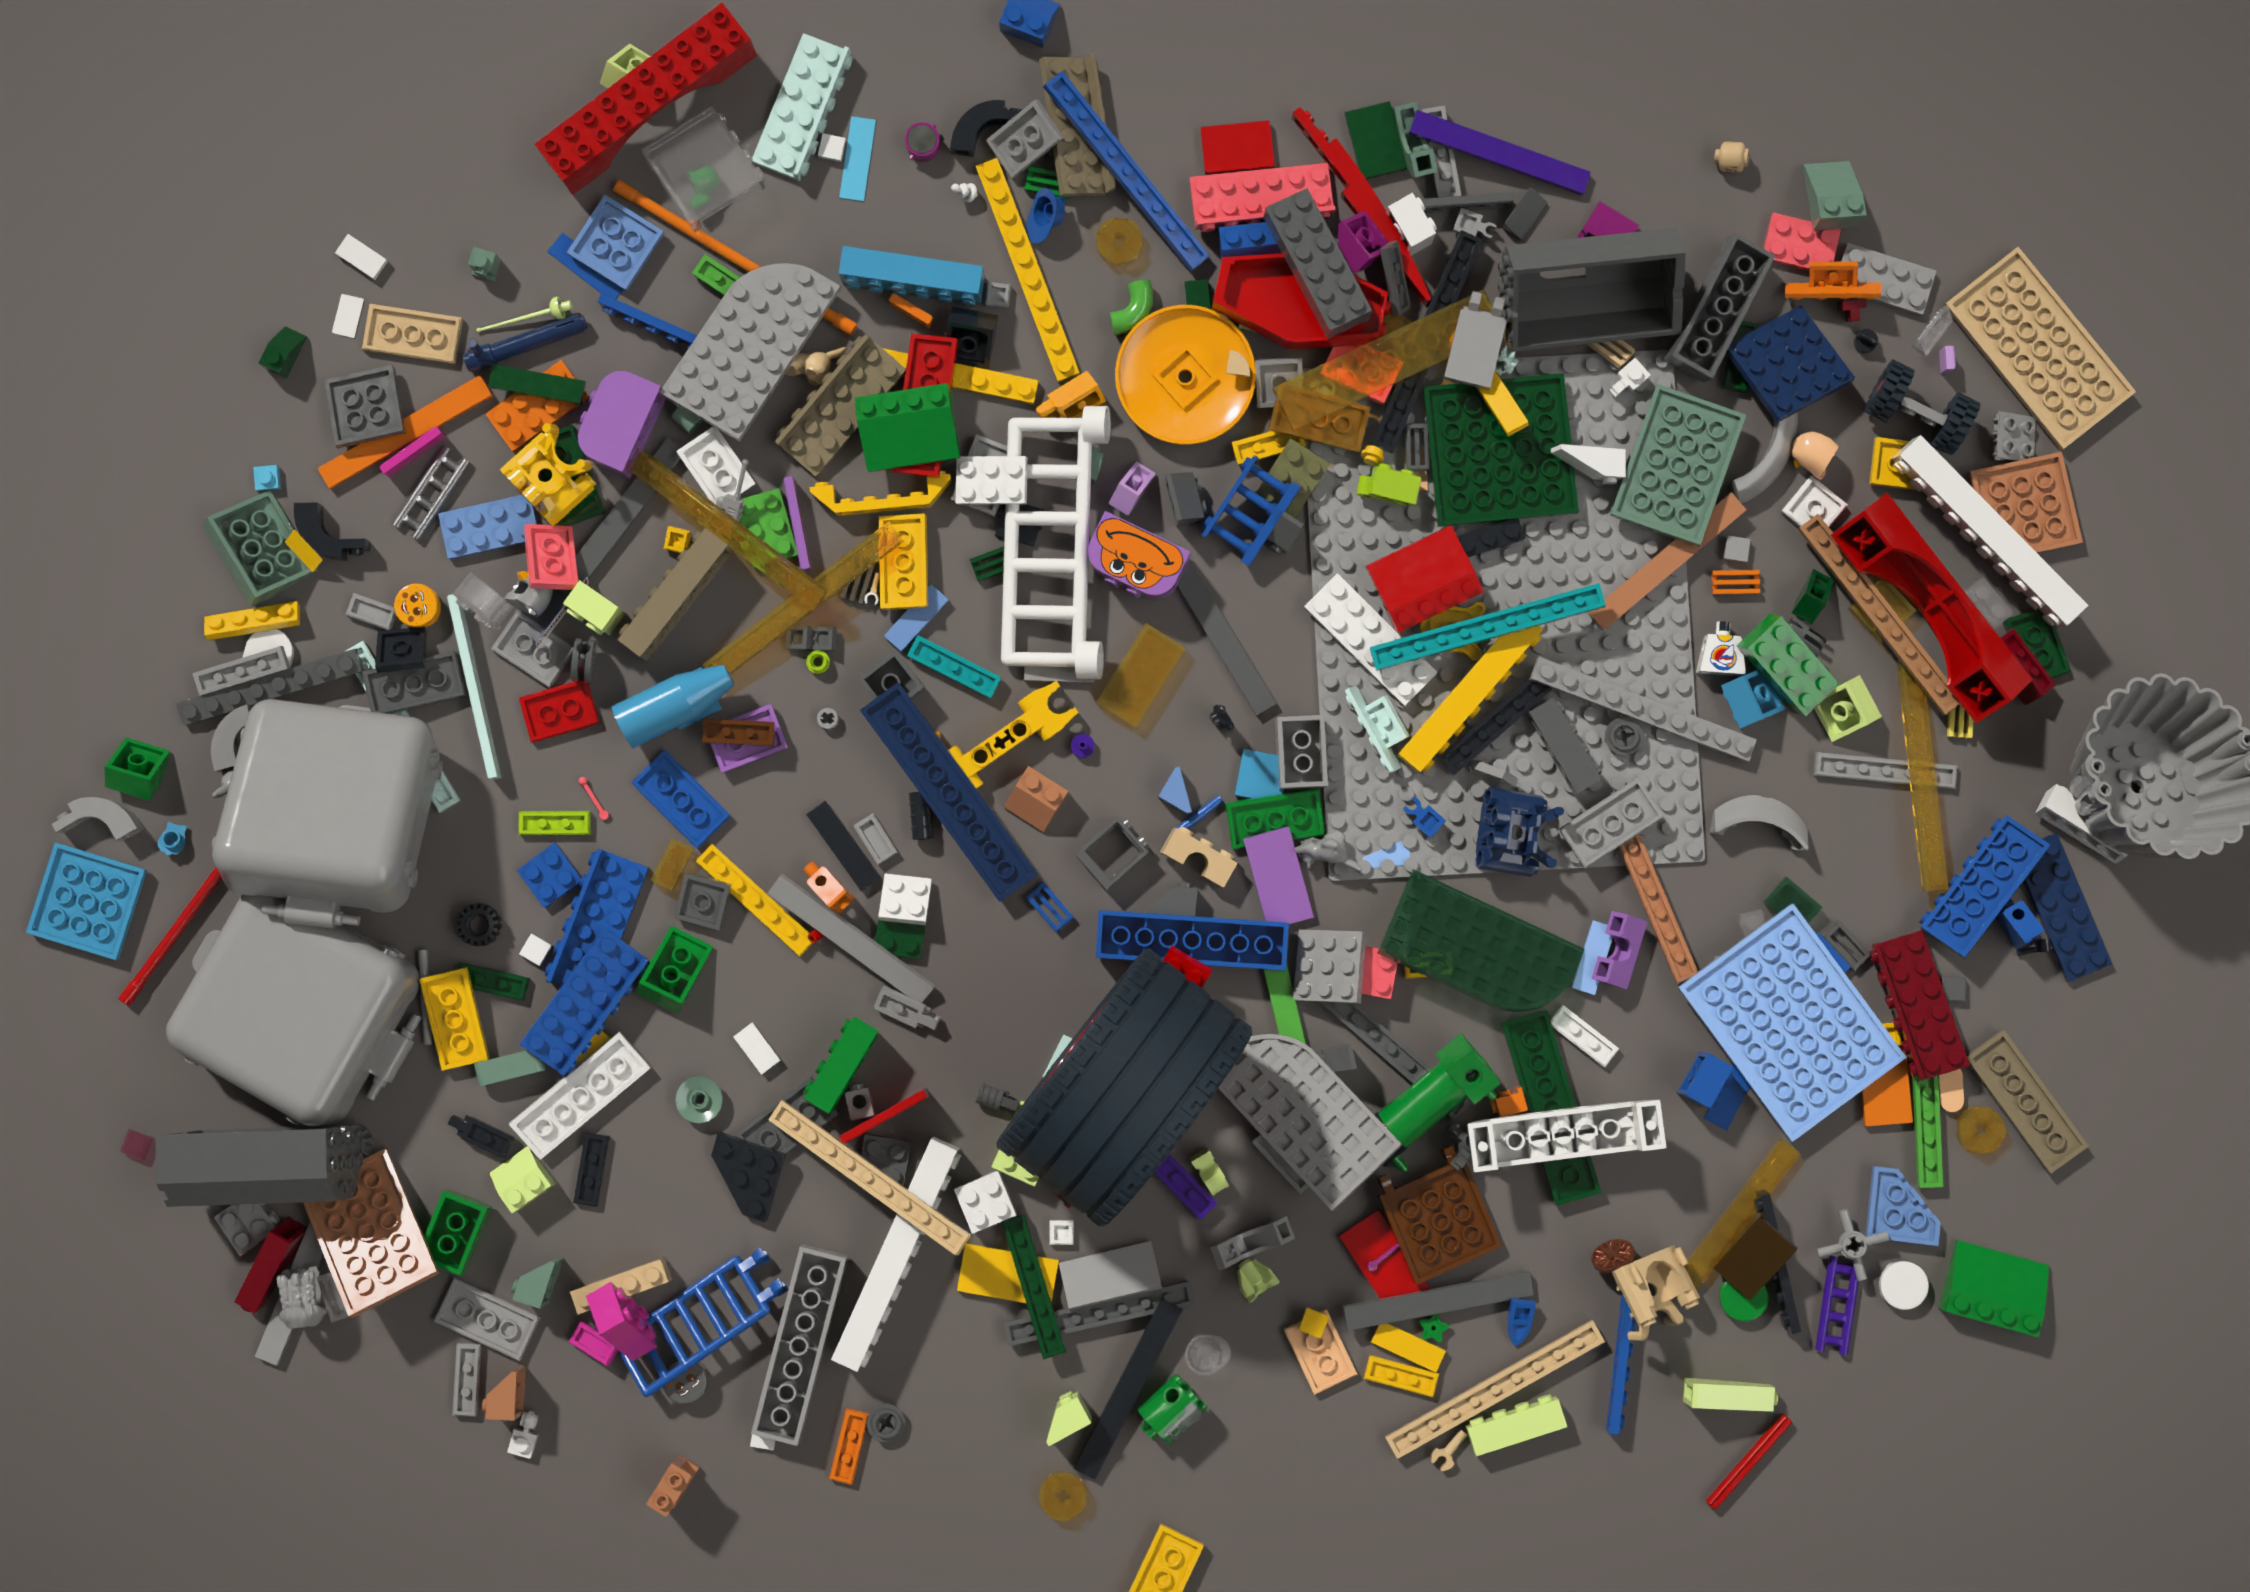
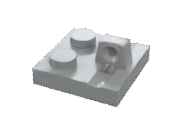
[1255,357,1303,408]

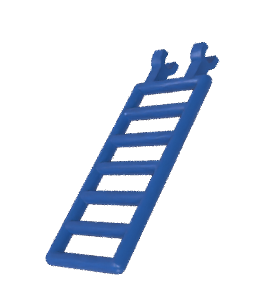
[618,1248,789,1397]

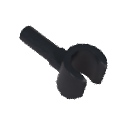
[2016,939,2050,956]

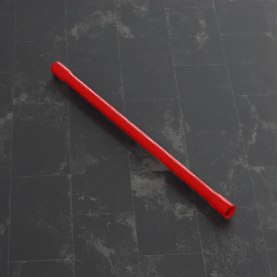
[118,867,222,1006]

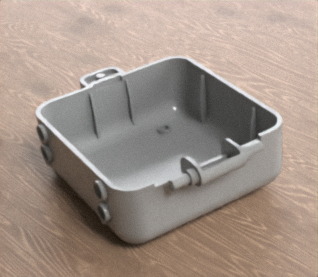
[212,699,443,929]
[166,895,422,1126]

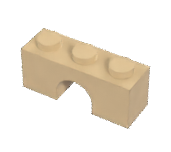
[1160,826,1237,888]

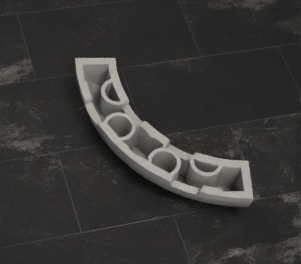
[1729,412,1798,504]

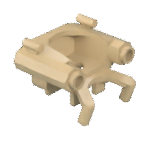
[1612,1245,1700,1341]

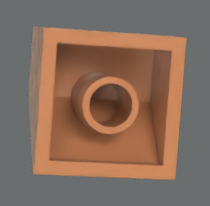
[1004,766,1069,832]
[482,1366,526,1421]

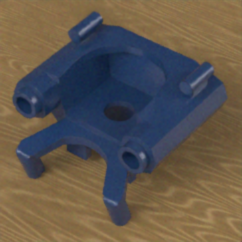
[1476,787,1564,877]

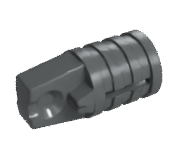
[975,1083,1020,1112]

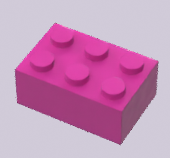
[586,1282,657,1361]

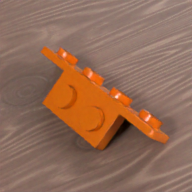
[1785,261,1881,300]

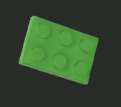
[740,488,798,569]

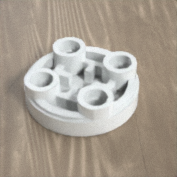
[1879,1261,1929,1310]

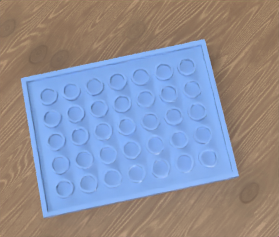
[1677,904,1907,1142]

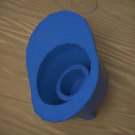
[1026,188,1065,244]

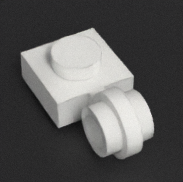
[507,1411,539,1459]

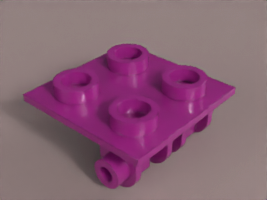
[1577,201,1639,238]

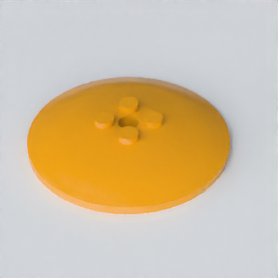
[1115,305,1256,445]

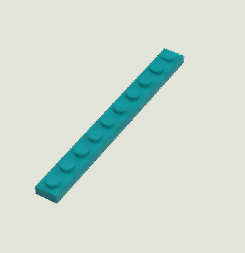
[1370,583,1606,671]

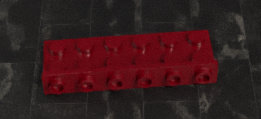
[1869,930,1970,1082]

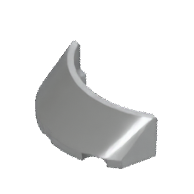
[1709,795,1809,852]

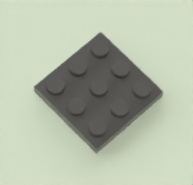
[324,365,406,448]

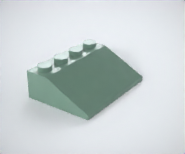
[203,490,318,607]

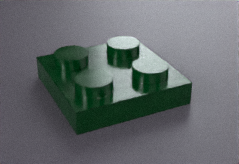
[875,913,928,959]

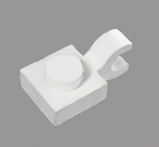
[1609,358,1651,397]

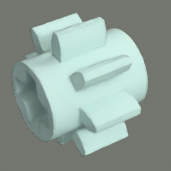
[1495,345,1519,376]

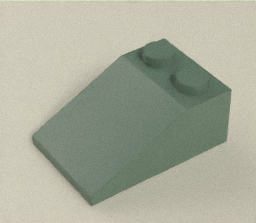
[1803,161,1867,230]

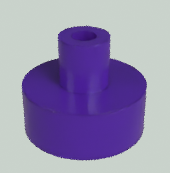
[1071,734,1094,758]

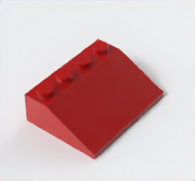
[1365,525,1484,633]

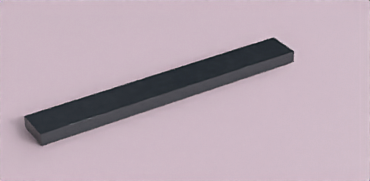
[1074,1298,1183,1479]

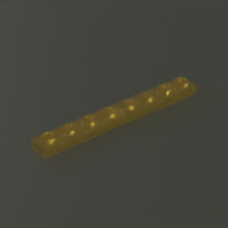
[1684,1139,1801,1290]

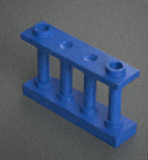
[1202,455,1302,566]

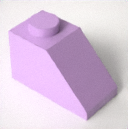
[1108,461,1156,516]

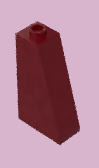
[234,1217,307,1314]

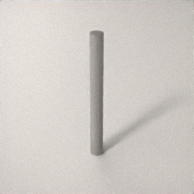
[418,950,433,1045]

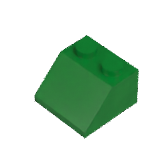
[104,737,170,801]

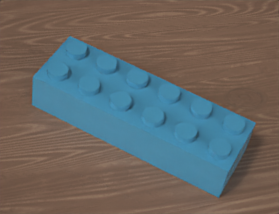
[839,246,985,306]

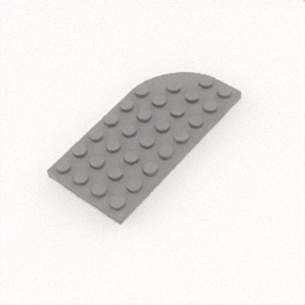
[659,263,841,442]
[1219,1034,1403,1212]

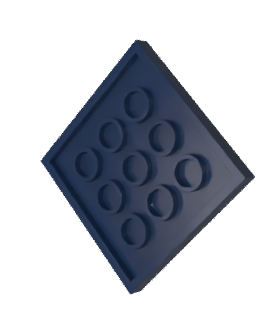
[1726,305,1855,423]

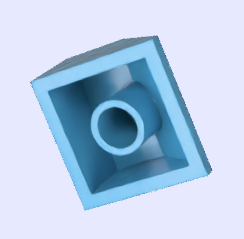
[1721,670,1786,729]

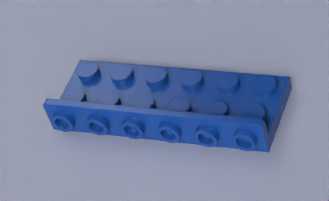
[1919,815,2050,959]
[545,849,649,986]
[519,928,649,1076]

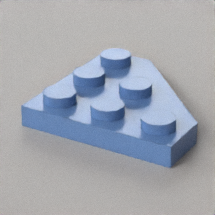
[1865,1166,1941,1246]

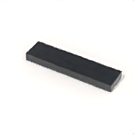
[806,801,880,891]

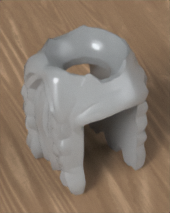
[277,1266,328,1329]

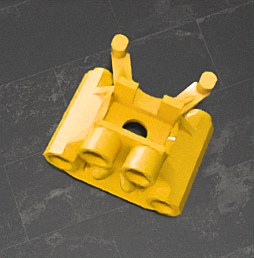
[499,423,596,527]

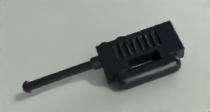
[1209,704,1234,733]

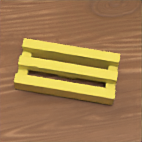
[1947,703,1973,739]

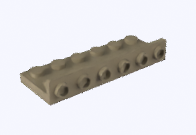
[1039,54,1116,196]
[775,334,906,477]

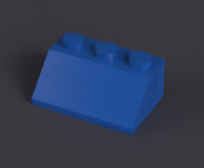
[1218,222,1282,262]

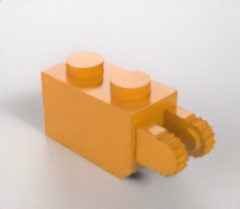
[1036,371,1106,418]

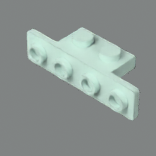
[1345,685,1409,773]

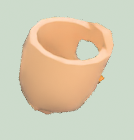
[1792,431,1839,480]

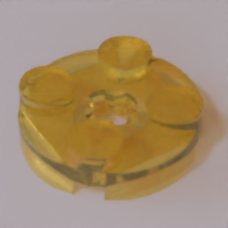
[1096,217,1142,266]
[1956,1106,2007,1154]
[1039,1471,1087,1521]

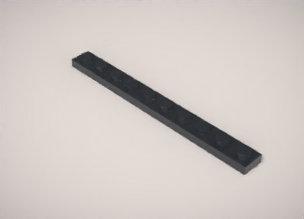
[1371,230,1482,454]

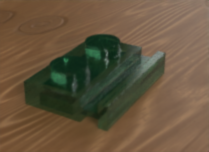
[1763,876,1823,924]

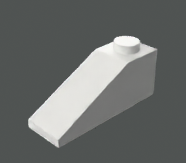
[1551,444,1626,484]

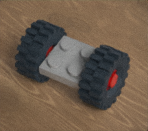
[1864,359,1981,456]

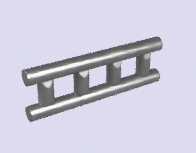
[392,445,471,541]

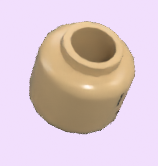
[1714,141,1750,173]

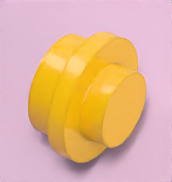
[1361,445,1384,466]

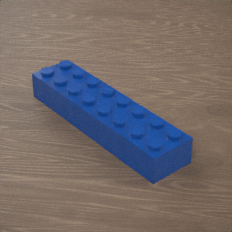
[1095,910,1289,970]

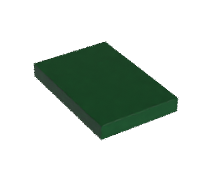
[1344,101,1407,180]
[2002,609,2071,678]

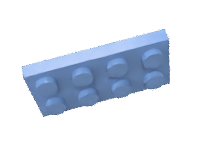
[438,495,538,560]

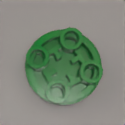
[1719,1280,1768,1321]

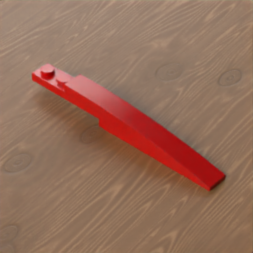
[1292,107,1431,306]

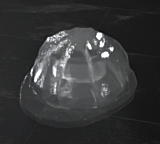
[1185,1335,1231,1376]

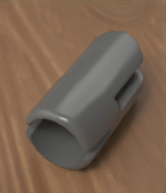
[1788,616,1828,657]

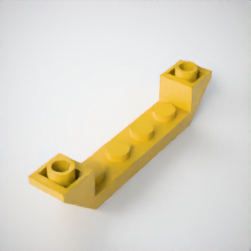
[809,471,952,516]

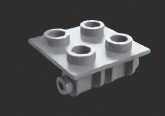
[1992,411,2036,461]

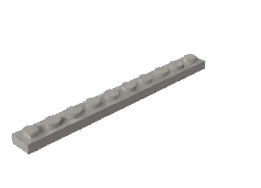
[1529,657,1757,762]

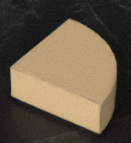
[1226,350,1250,378]

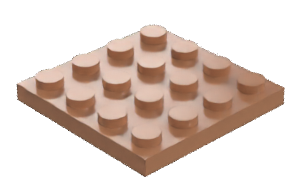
[1968,452,2083,563]

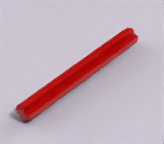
[1706,1414,1792,1510]

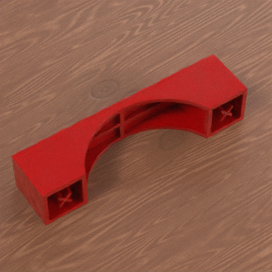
[534,3,757,195]
[1830,493,2033,723]

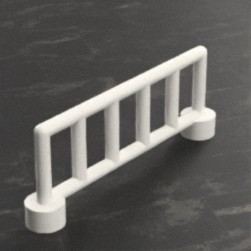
[1001,406,1111,679]

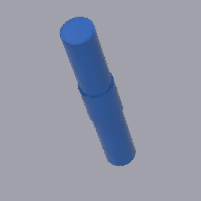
[1170,795,1224,833]

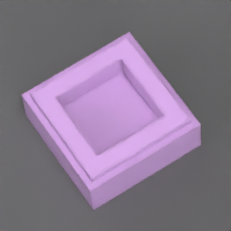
[1939,346,1956,374]

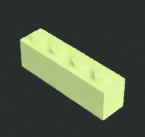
[1465,1394,1567,1456]

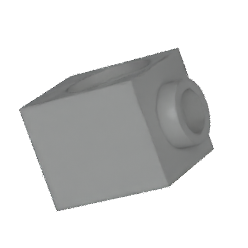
[845,1083,876,1121]

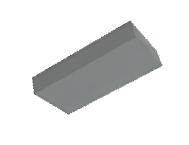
[345,593,397,630]
[853,813,898,866]

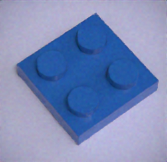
[517,842,582,908]

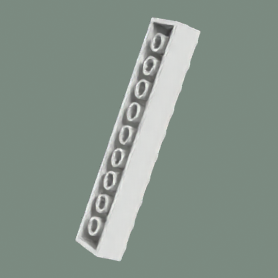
[1892,435,2089,627]
[831,1137,961,1372]

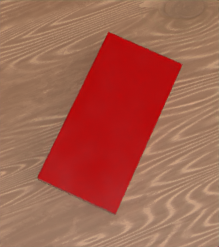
[839,1088,930,1144]
[1338,1210,1430,1299]

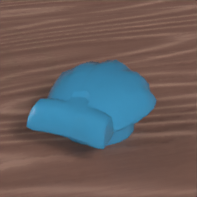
[158,822,188,856]

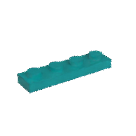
[907,635,1002,699]

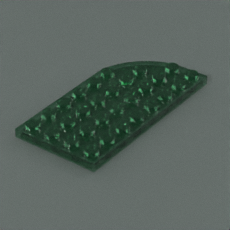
[1377,869,1584,1012]

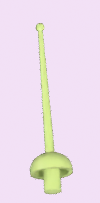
[476,296,573,333]

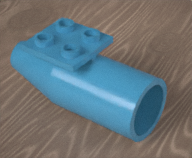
[612,664,735,749]

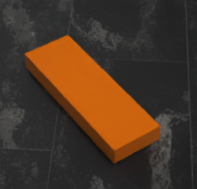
[829,1408,869,1485]

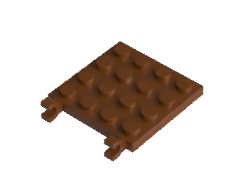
[1376,1145,1502,1285]

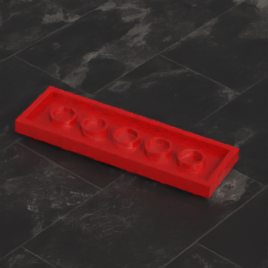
[892,333,959,478]

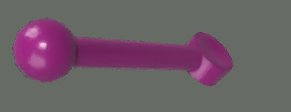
[1367,1244,1399,1271]

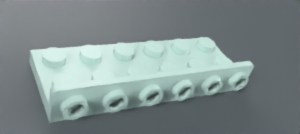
[751,33,853,182]

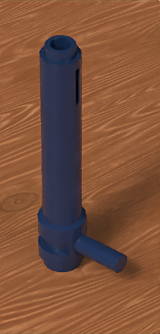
[462,314,588,372]

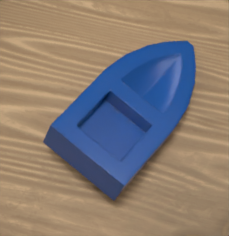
[1507,1298,1536,1346]

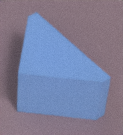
[1158,766,1192,814]

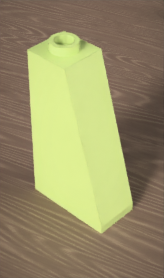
[1683,1378,1778,1412]

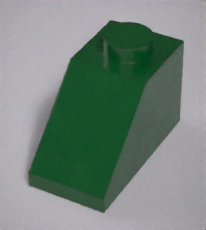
[258,326,307,378]
[1791,569,1834,624]

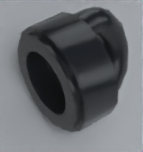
[1853,329,1878,353]

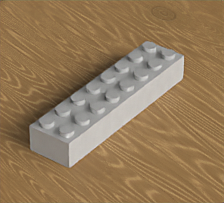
[751,1244,849,1446]

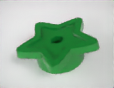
[1419,1314,1449,1343]

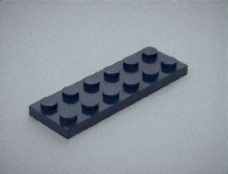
[2024,833,2112,982]

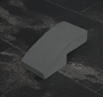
[785,625,837,651]

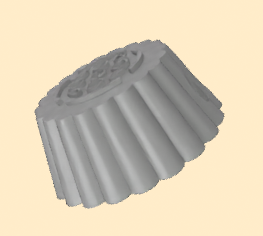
[2070,673,2250,859]

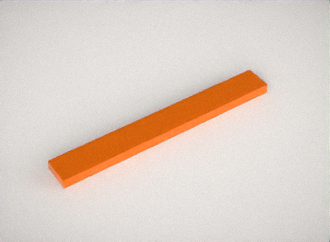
[317,375,493,489]

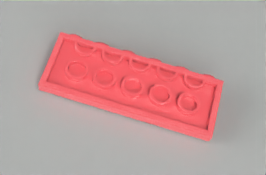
[1189,163,1336,232]

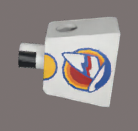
[1696,621,1745,676]

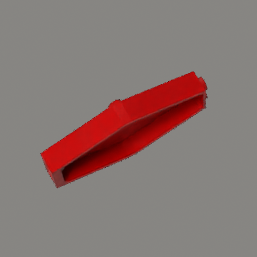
[1212,253,1391,349]

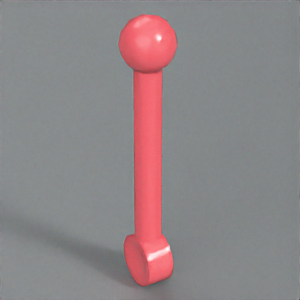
[578,777,609,820]

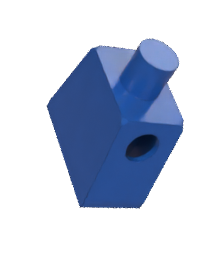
[1996,899,2045,950]

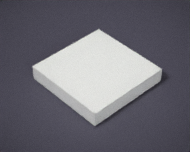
[1781,475,1847,527]

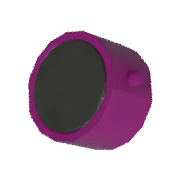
[905,122,940,162]

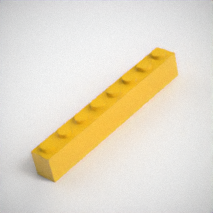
[1397,626,1543,773]

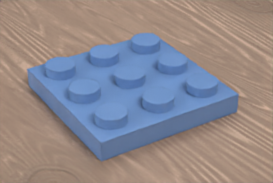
[567,195,665,291]

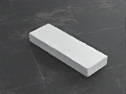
[1550,1005,1619,1067]

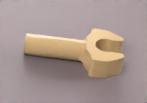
[1430,1429,1468,1471]

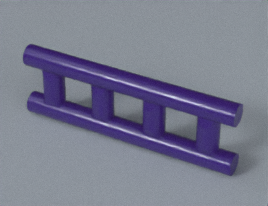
[1815,1255,1859,1355]

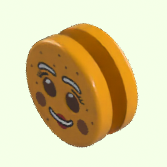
[394,584,441,628]

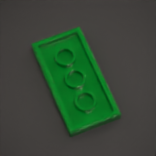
[1225,788,1325,850]

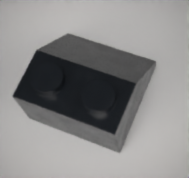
[946,306,998,369]

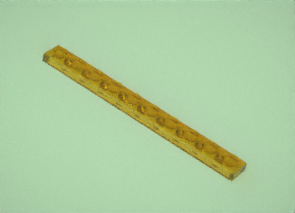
[630,450,828,611]
[703,521,904,675]
[1896,658,1948,892]

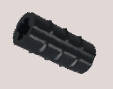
[909,792,933,840]

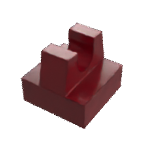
[1837,299,1867,322]

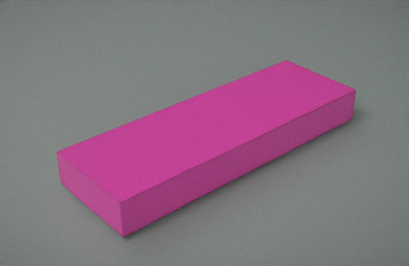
[379,426,446,478]

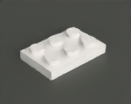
[676,426,755,507]
[956,456,1028,505]

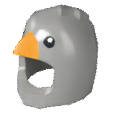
[504,571,554,617]

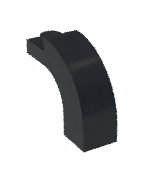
[950,100,1022,157]
[294,502,371,561]

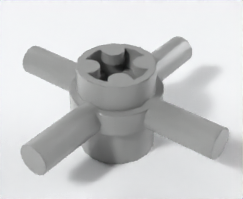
[1816,1209,1889,1281]

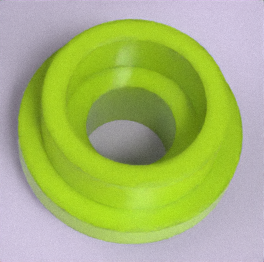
[806,650,830,674]

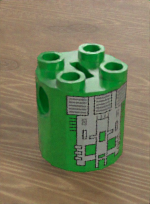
[1138,1374,1208,1445]

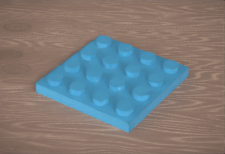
[26,842,148,960]

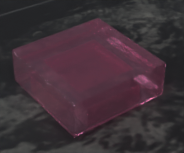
[120,1129,153,1160]

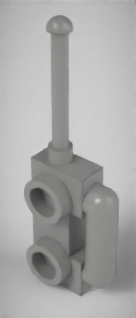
[711,459,749,541]

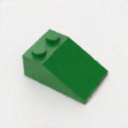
[636,926,713,1015]

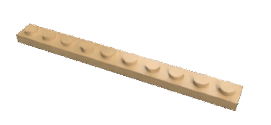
[769,1100,971,1256]
[1385,1320,1605,1459]

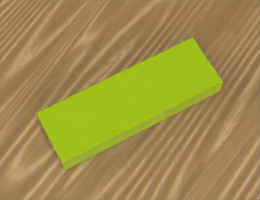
[519,811,591,835]

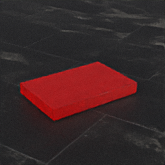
[1200,120,1275,175]
[519,679,600,743]

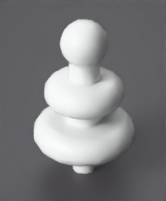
[951,183,978,203]

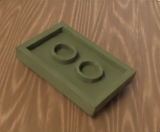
[1256,438,1331,518]

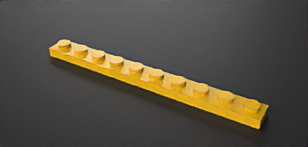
[976,158,1080,383]

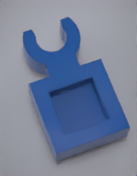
[1403,797,1446,839]

